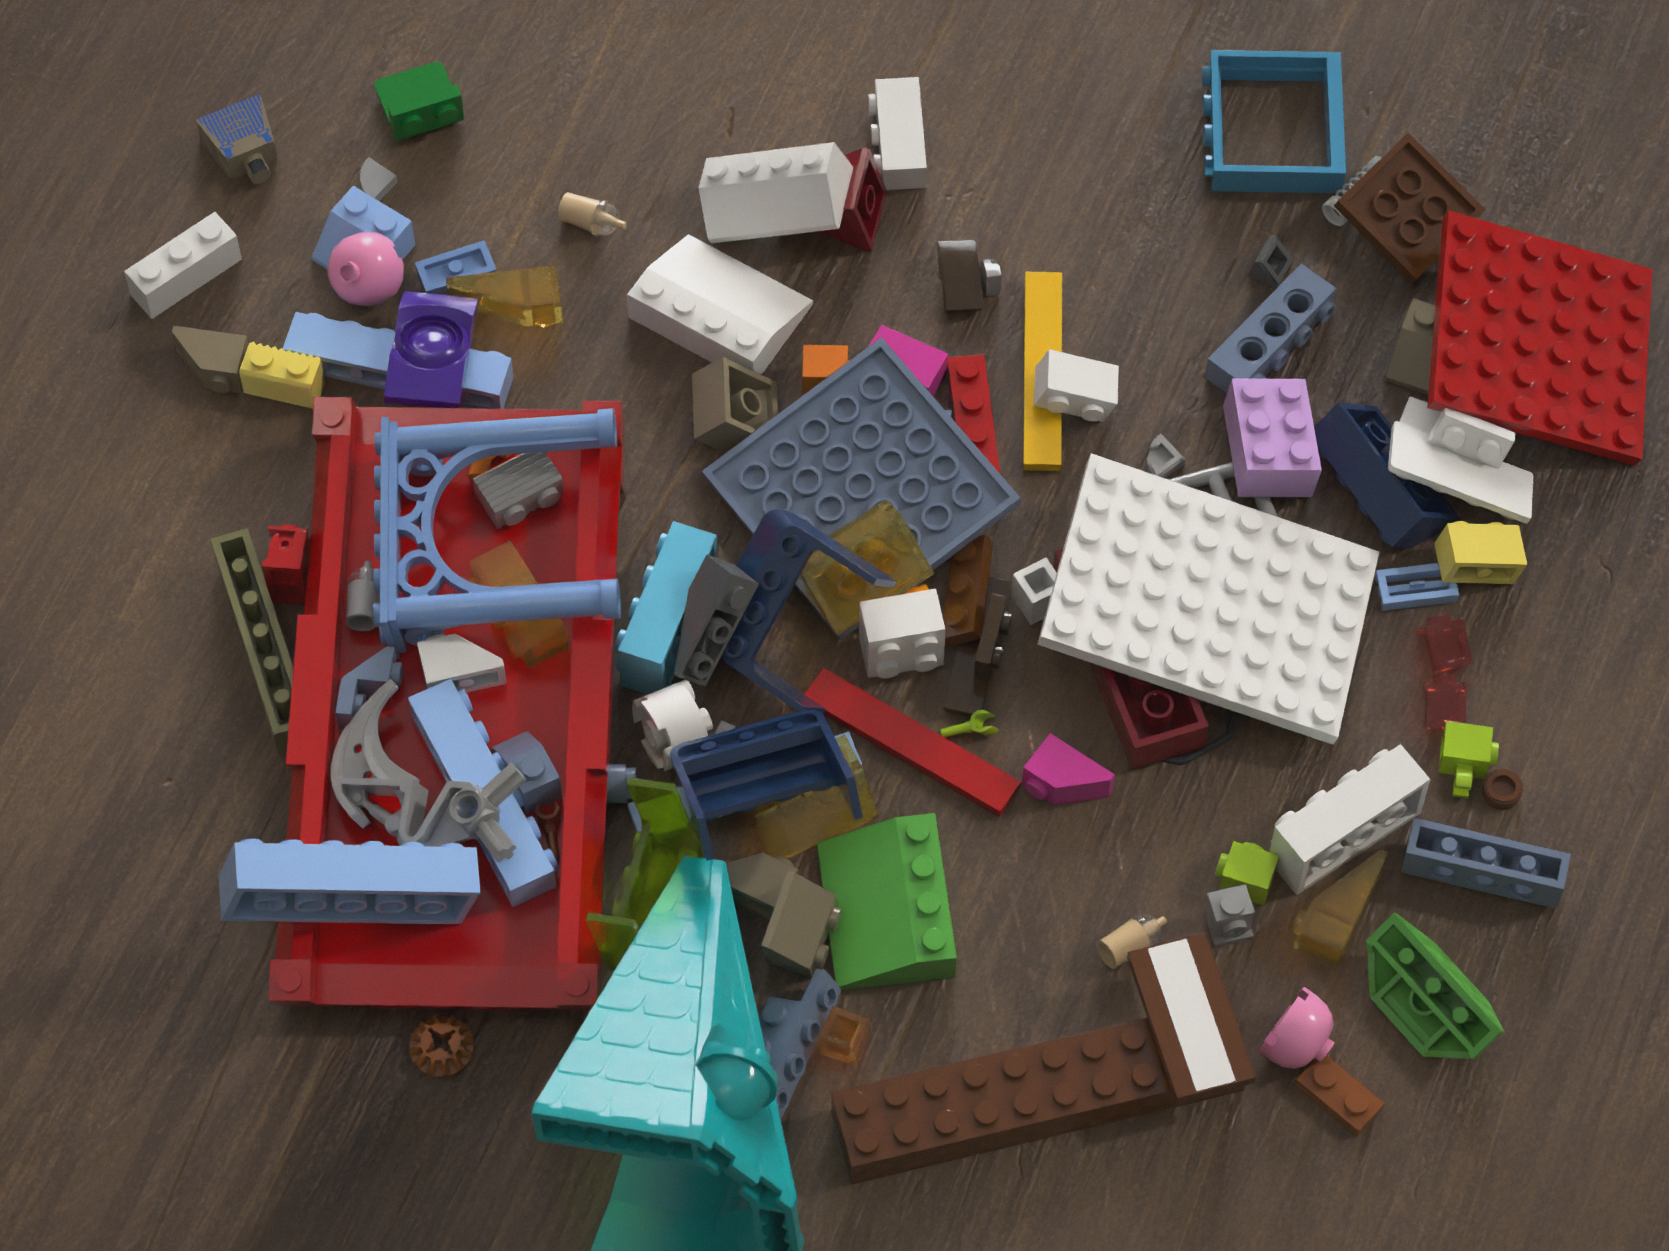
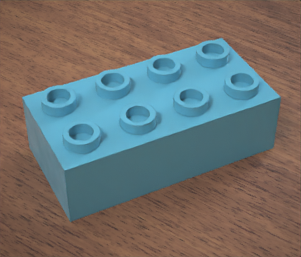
[614,521,718,694]

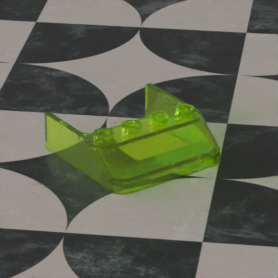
[586,778,703,972]

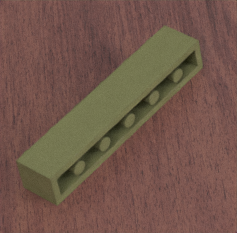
[211,528,293,755]

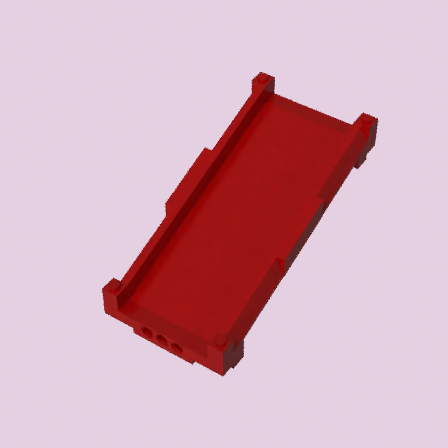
[269,397,625,1010]

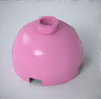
[327,232,404,307]
[1258,987,1335,1069]

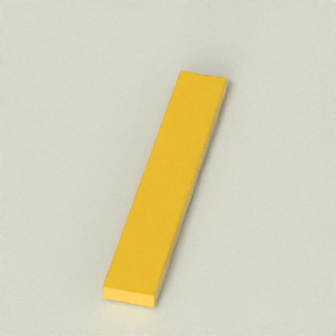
[1023,272,1062,471]

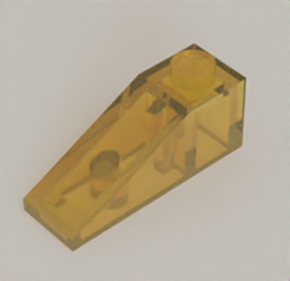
[446,265,563,327]
[1291,850,1388,967]

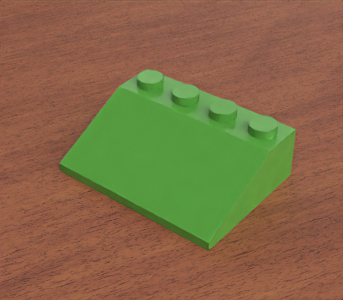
[817,813,957,990]

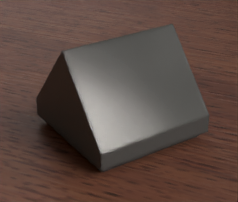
[1248,235,1293,287]

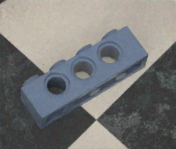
[1205,263,1336,394]
[1401,818,1571,909]

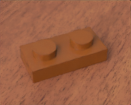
[1295,1055,1385,1136]

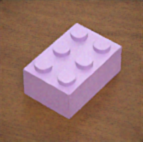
[1223,378,1322,497]

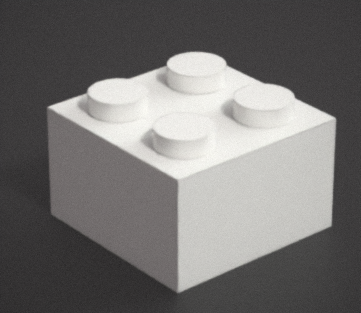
[859,589,945,678]

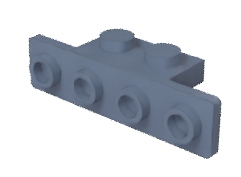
[759,969,841,1120]

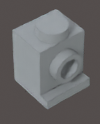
[1204,884,1255,948]

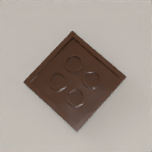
[1334,133,1486,284]

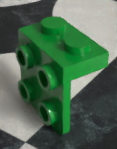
[375,62,465,141]

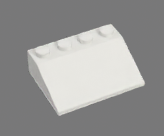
[627,234,813,375]

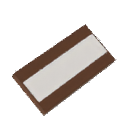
[1127,932,1256,1104]

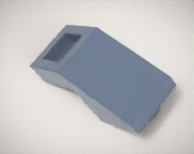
[335,646,403,731]

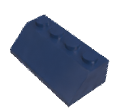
[1314,403,1461,548]

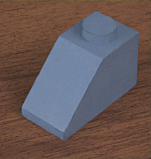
[492,731,562,814]

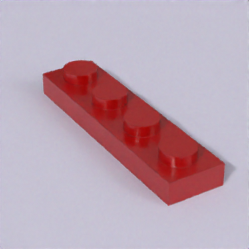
[947,354,1001,474]

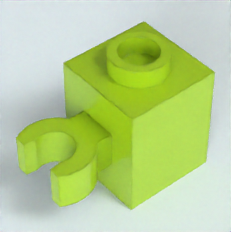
[1438,721,1499,799]

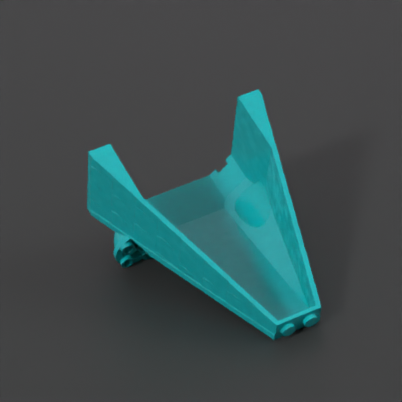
[531,856,804,1251]

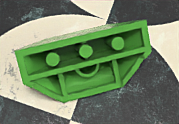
[1366,913,1504,1059]

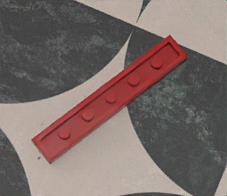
[805,668,1021,817]

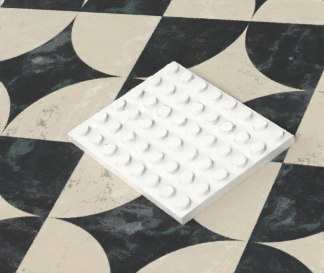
[1037,454,1379,745]

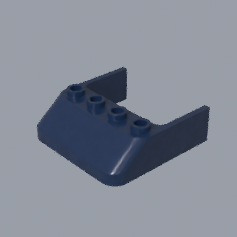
[721,509,897,713]
[670,709,863,861]

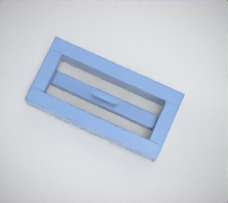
[1375,563,1459,611]

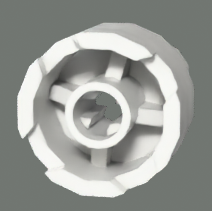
[632,680,713,771]

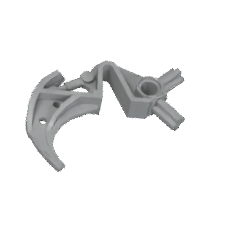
[330,679,527,863]

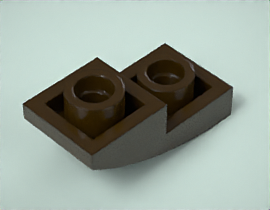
[937,240,983,313]

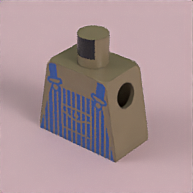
[196,94,278,184]

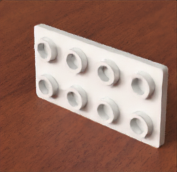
[1388,408,1533,524]

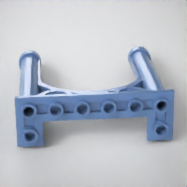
[373,408,621,659]

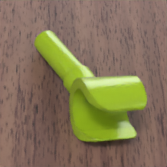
[941,710,998,738]

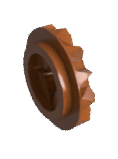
[409,1014,474,1077]

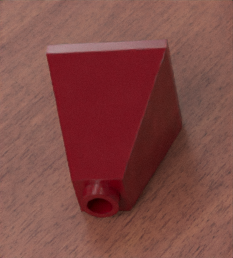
[820,148,887,251]

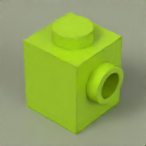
[1215,841,1279,906]

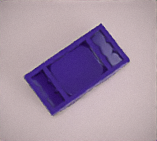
[384,291,479,408]

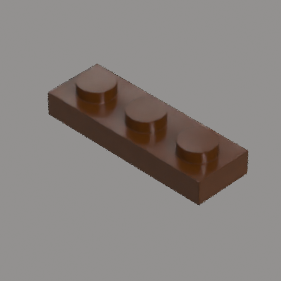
[943,535,993,646]

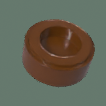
[1482,769,1523,810]

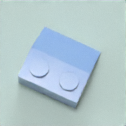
[312,186,415,270]

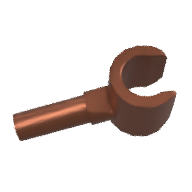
[535,801,561,859]

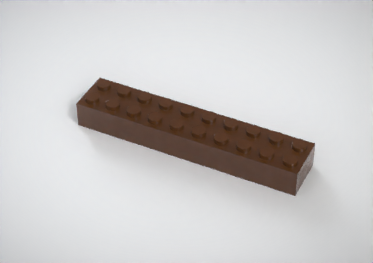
[831,1018,1245,1185]

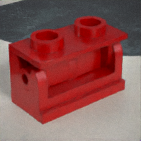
[262,524,310,605]

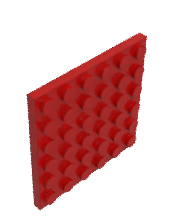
[1427,210,1653,466]

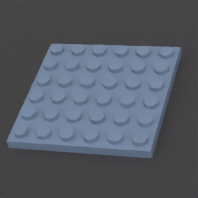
[702,337,1022,640]

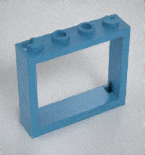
[1202,50,1346,193]

